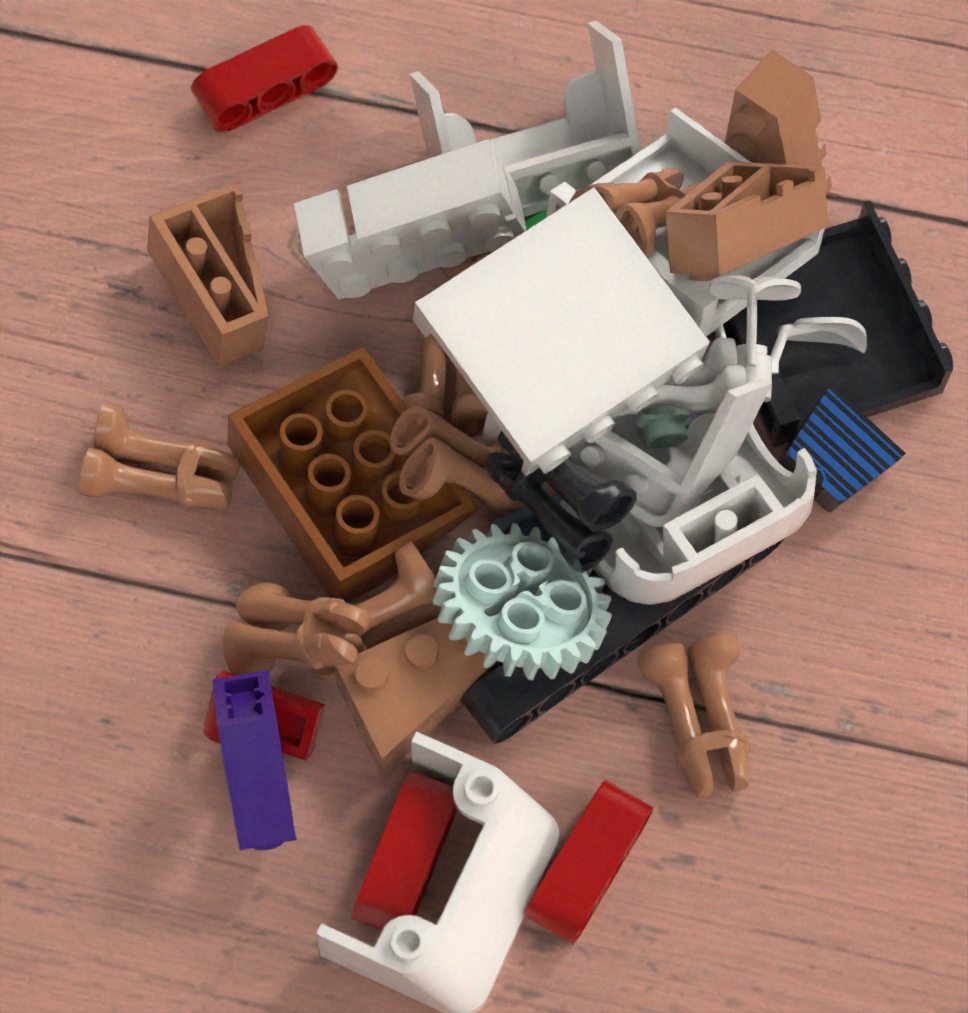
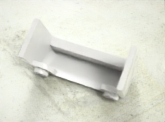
[409,21,641,217]
[564,378,772,527]
[316,732,559,1013]

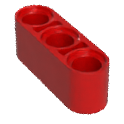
[191,25,338,132]
[352,770,458,931]
[524,779,654,945]

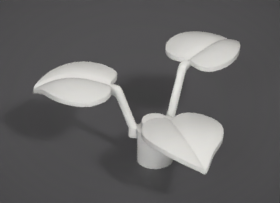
[709,276,867,402]

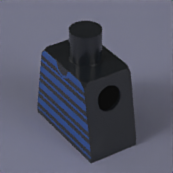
[777,385,906,513]

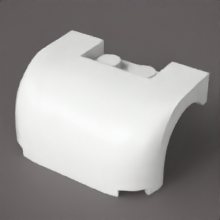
[560,423,817,605]

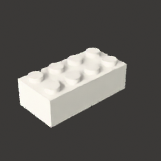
[294,139,527,299]

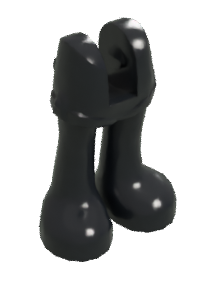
[484,430,637,573]

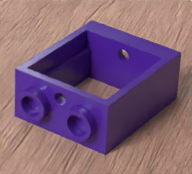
[213,670,296,851]

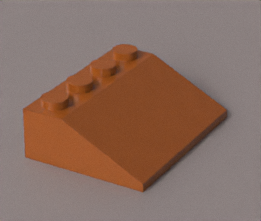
[227,346,477,603]

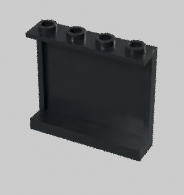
[723,200,954,448]

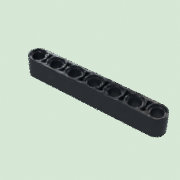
[461,538,785,745]

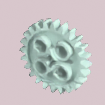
[433,523,612,680]

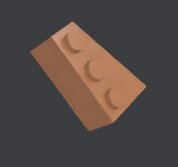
[724,49,832,193]
[666,161,828,281]
[147,182,269,367]
[335,618,503,780]

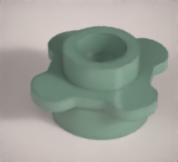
[636,405,690,449]

